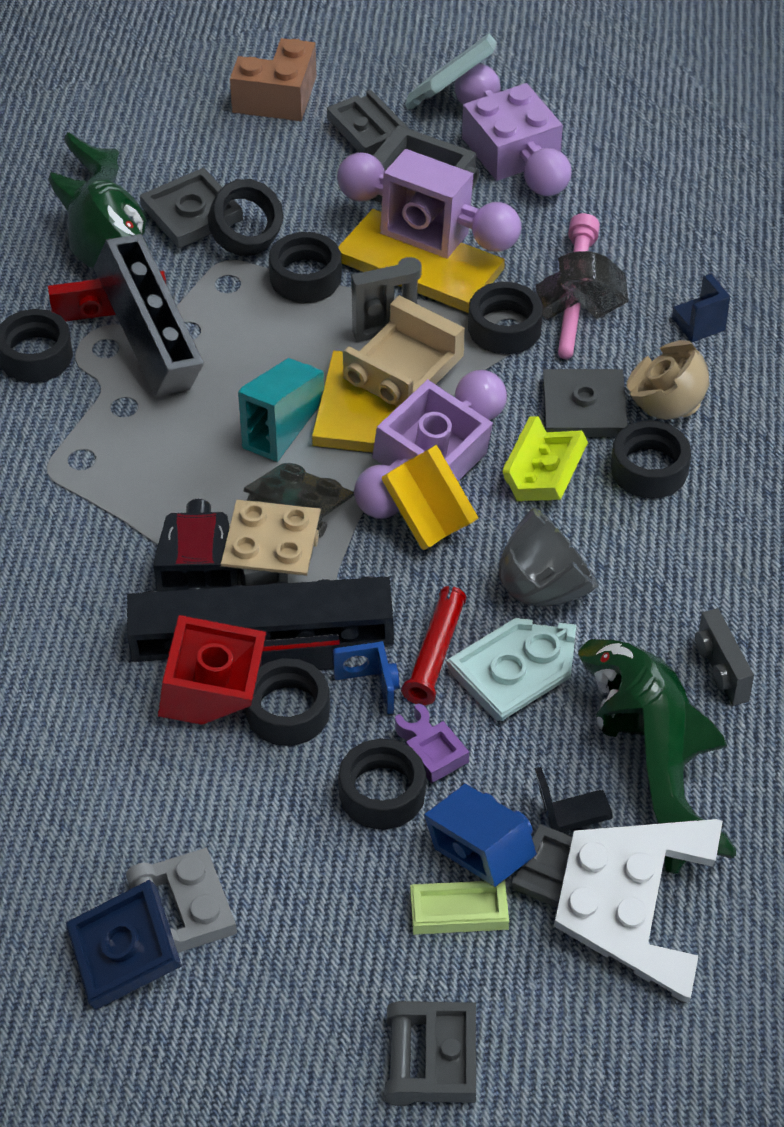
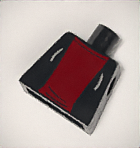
[153,499,238,592]

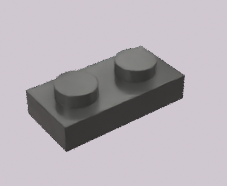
[695,608,754,706]

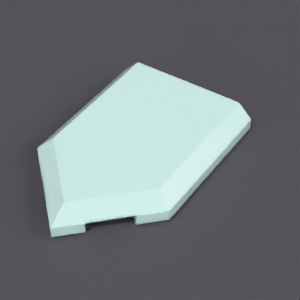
[405,33,497,109]
[446,618,576,721]

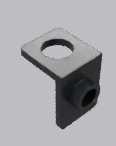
[534,767,613,832]

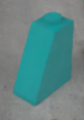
[238,358,324,462]

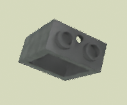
[372,125,479,203]

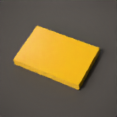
[312,350,397,453]

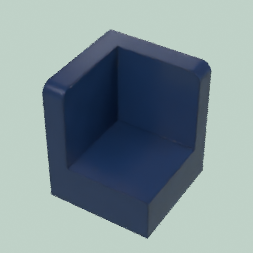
[672,274,730,342]

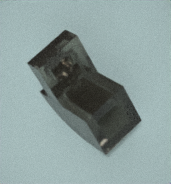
[536,251,629,320]

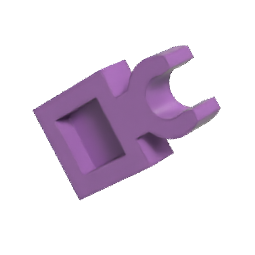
[395,703,469,783]

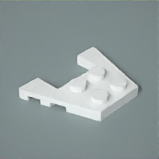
[554,819,723,1003]

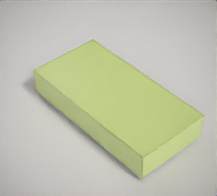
[410,880,509,935]

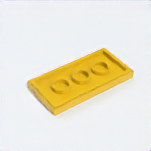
[338,208,505,313]

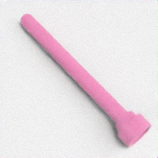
[558,213,600,360]

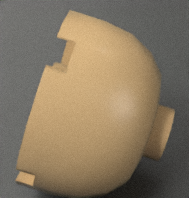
[627,340,709,420]

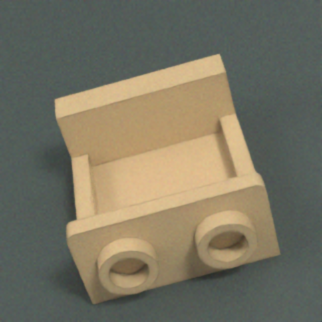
[343,295,465,407]

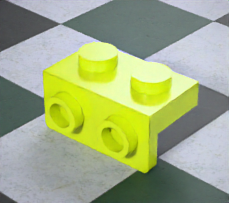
[503,416,588,501]

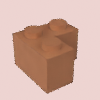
[230,38,317,121]

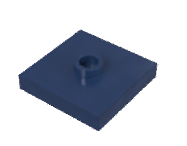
[65,879,182,1010]

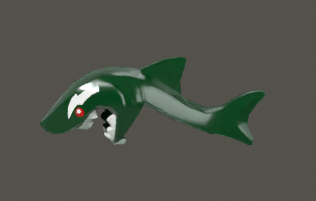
[48,132,148,269]
[578,639,736,874]

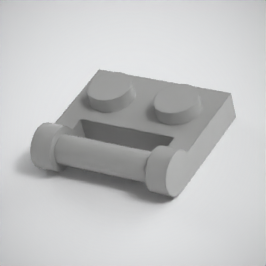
[126,847,237,953]

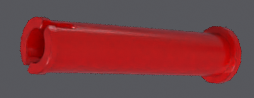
[401,586,467,705]

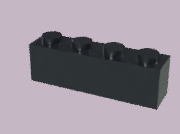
[94,234,204,397]

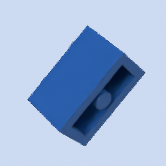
[424,783,537,887]

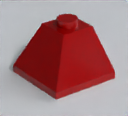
[158,615,266,725]

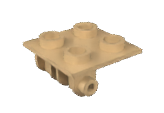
[221,500,321,576]

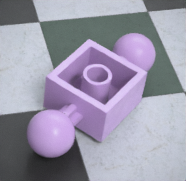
[455,64,571,196]
[337,149,521,259]
[354,370,507,519]

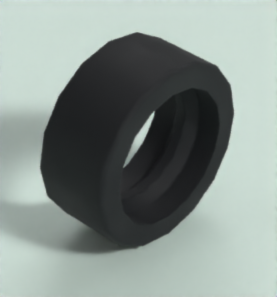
[208,179,284,256]
[269,232,342,302]
[468,281,543,354]
[0,309,73,383]
[611,421,691,498]
[245,658,330,746]
[338,738,426,830]

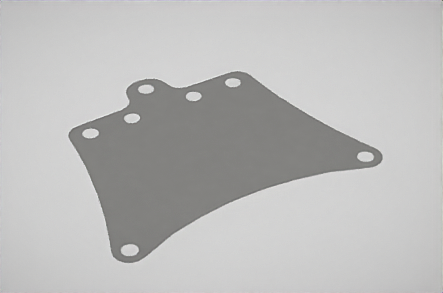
[47,260,527,585]

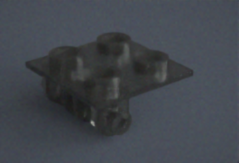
[243,463,354,538]

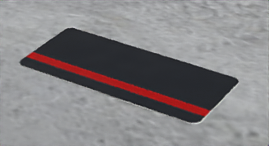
[261,635,340,670]

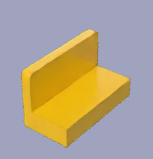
[382,445,479,550]

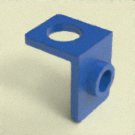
[333,641,400,715]

